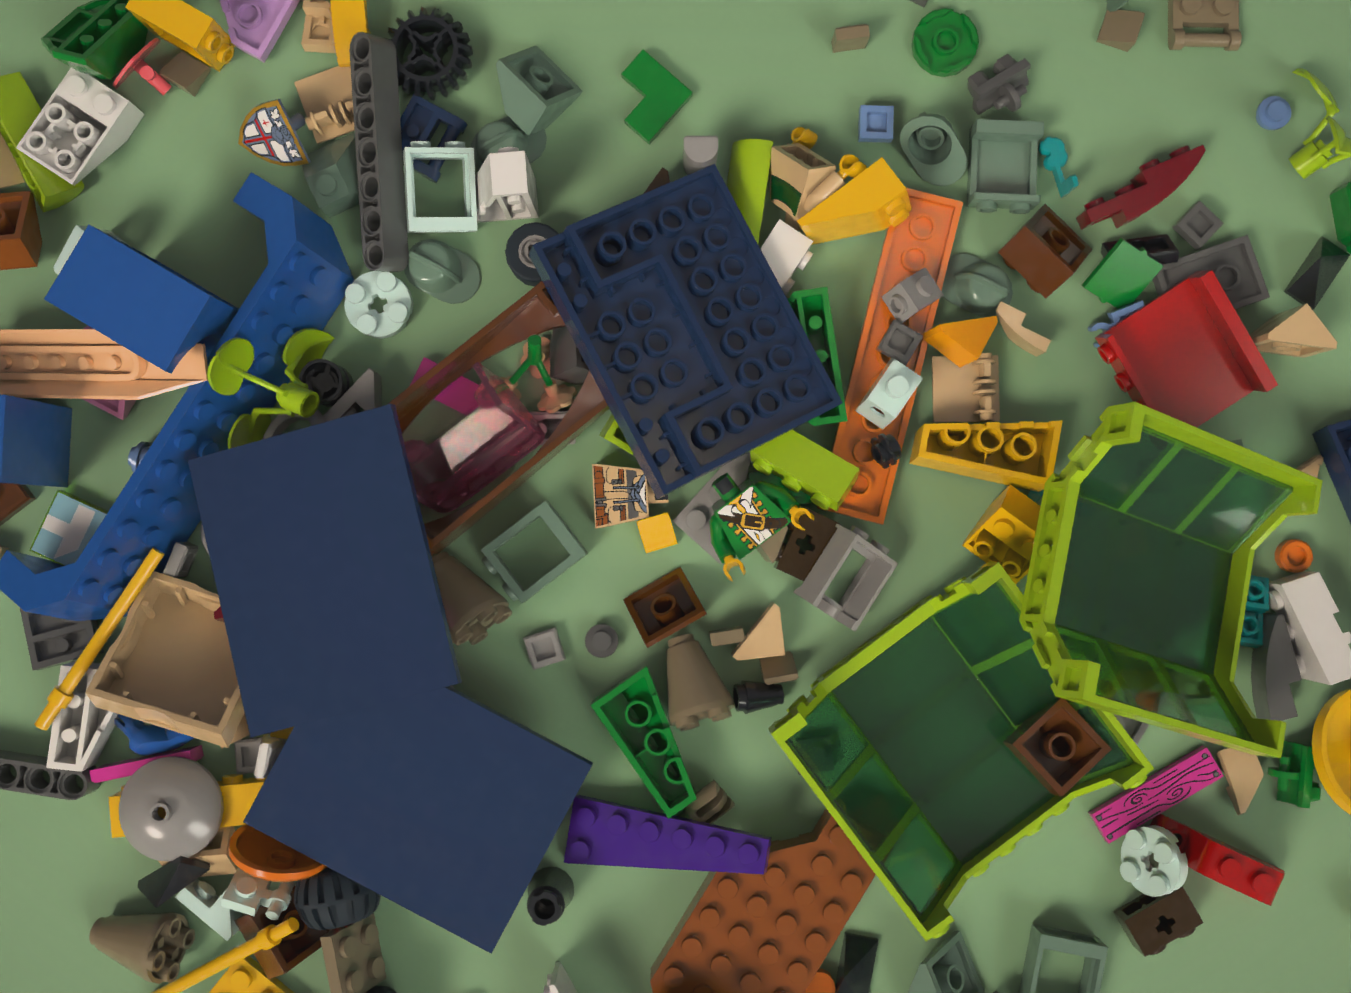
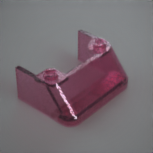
[404,362,545,513]

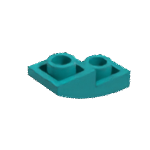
[1240,575,1269,648]

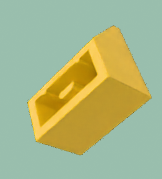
[962,484,1041,584]

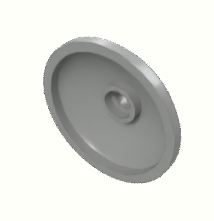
[119,756,224,861]

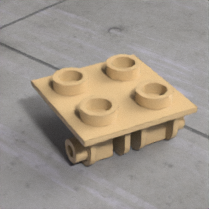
[294,66,355,144]
[932,353,1000,423]

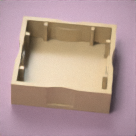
[85,571,245,748]

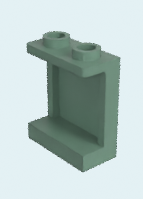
[967,119,1044,214]

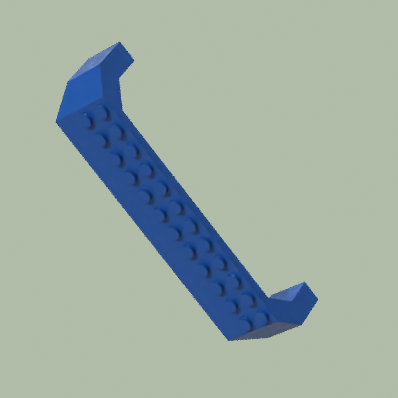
[0,172,354,621]

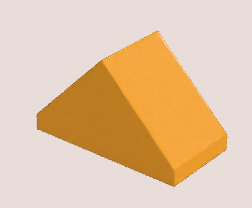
[922,316,998,367]

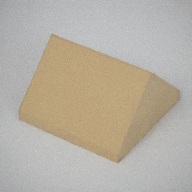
[1250,303,1337,358]

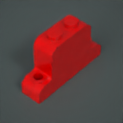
[1150,814,1285,906]

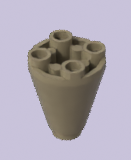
[432,552,512,645]
[666,634,735,732]
[89,912,195,984]

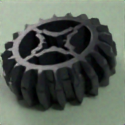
[388,6,473,101]

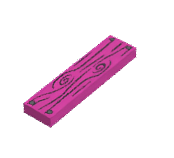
[1088,745,1224,844]

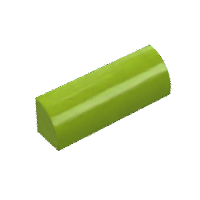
[0,71,85,213]
[726,139,773,244]

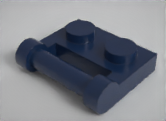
[400,94,468,183]

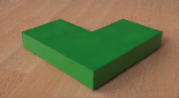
[621,49,693,145]

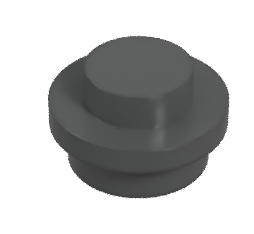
[585,624,618,658]

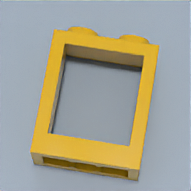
[125,0,235,72]

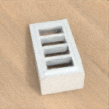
[254,733,287,779]

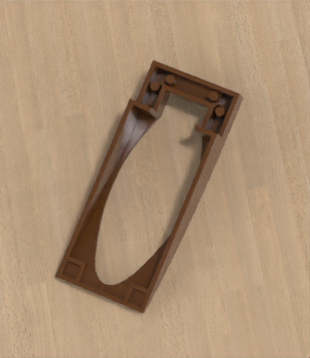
[387,281,609,557]

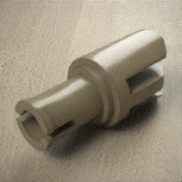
[677,780,735,824]

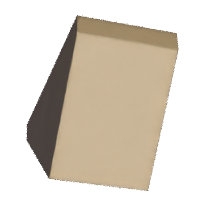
[731,602,785,661]

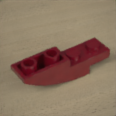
[1076,145,1206,230]

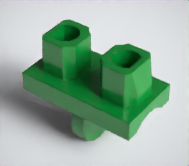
[1267,741,1321,808]

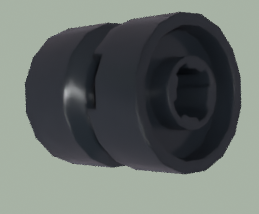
[299,359,354,407]

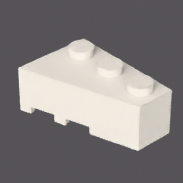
[475,147,539,223]
[1268,571,1351,685]
[46,661,119,772]

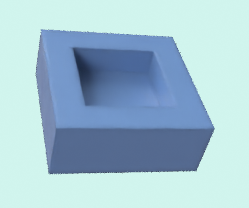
[858,105,894,143]

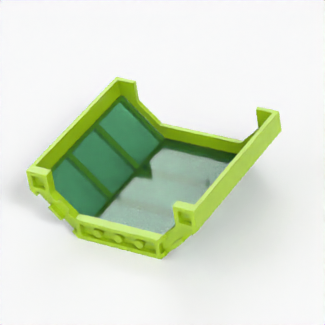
[1019,402,1323,758]
[768,561,1154,942]

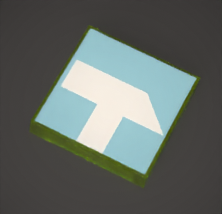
[29,490,108,566]

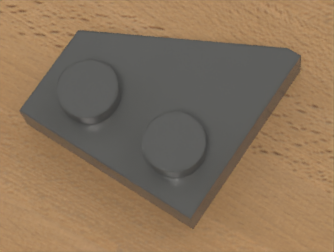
[20,608,104,670]

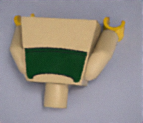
[770,127,867,230]

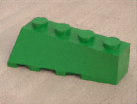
[590,666,697,819]

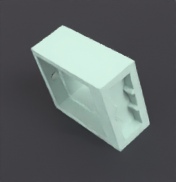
[403,141,478,233]

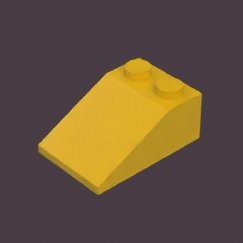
[797,157,912,245]

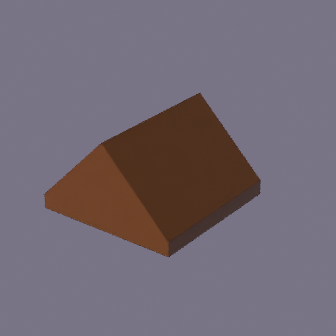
[623,567,707,648]

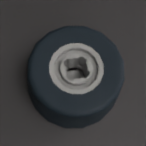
[505,222,559,287]

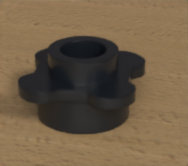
[871,433,901,469]

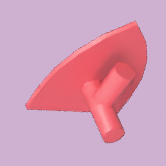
[113,37,172,96]

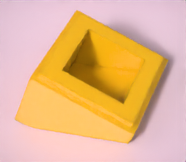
[636,512,678,553]

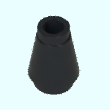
[733,680,784,714]

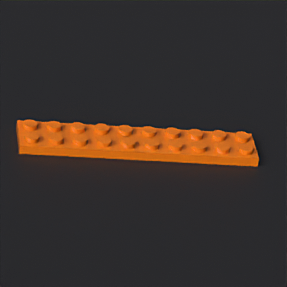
[817,188,963,525]

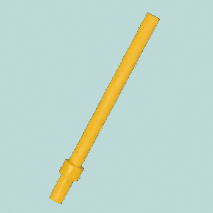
[34,548,165,731]
[151,917,299,993]

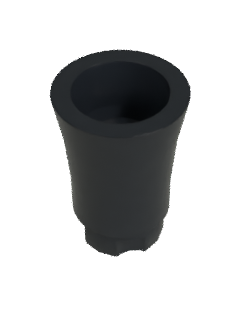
[527,866,574,926]

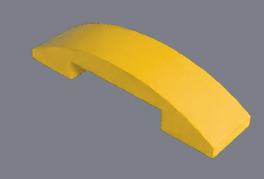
[330,0,371,67]

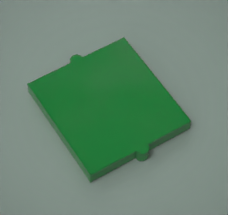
[1082,238,1164,309]

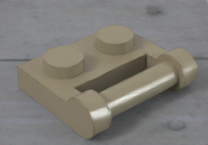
[1168,0,1242,51]

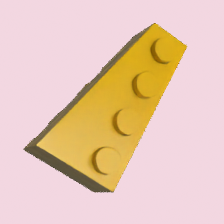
[909,420,1063,492]

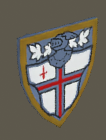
[238,99,311,166]

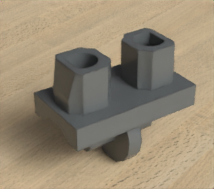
[968,54,1031,115]

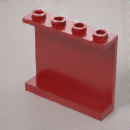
[1095,270,1278,449]

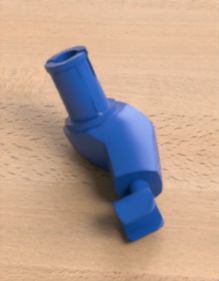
[114,714,194,756]

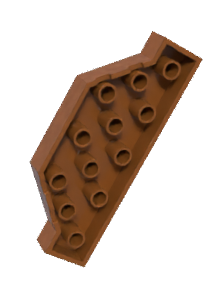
[650,809,892,993]

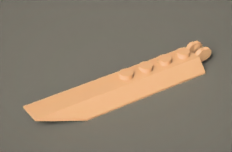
[0,329,208,400]

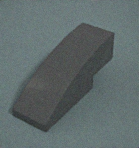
[1251,612,1302,721]

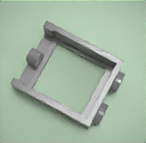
[793,524,898,631]

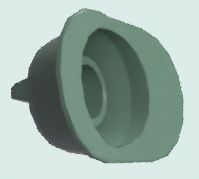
[900,112,967,186]
[471,116,547,171]
[404,239,480,304]
[942,253,1013,317]

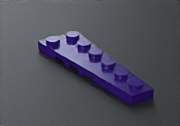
[564,795,772,874]

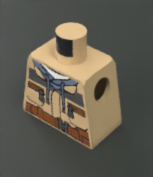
[592,464,669,528]

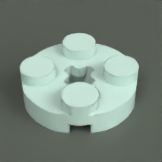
[344,271,413,339]
[1120,825,1188,897]

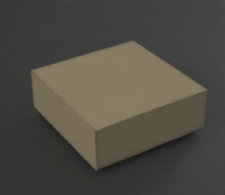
[831,24,870,53]
[709,626,745,647]

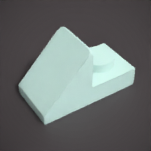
[175,879,242,941]

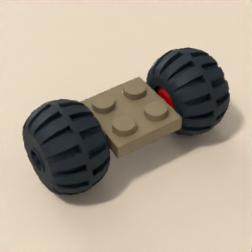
[294,867,396,993]

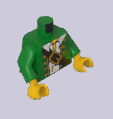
[709,473,814,581]

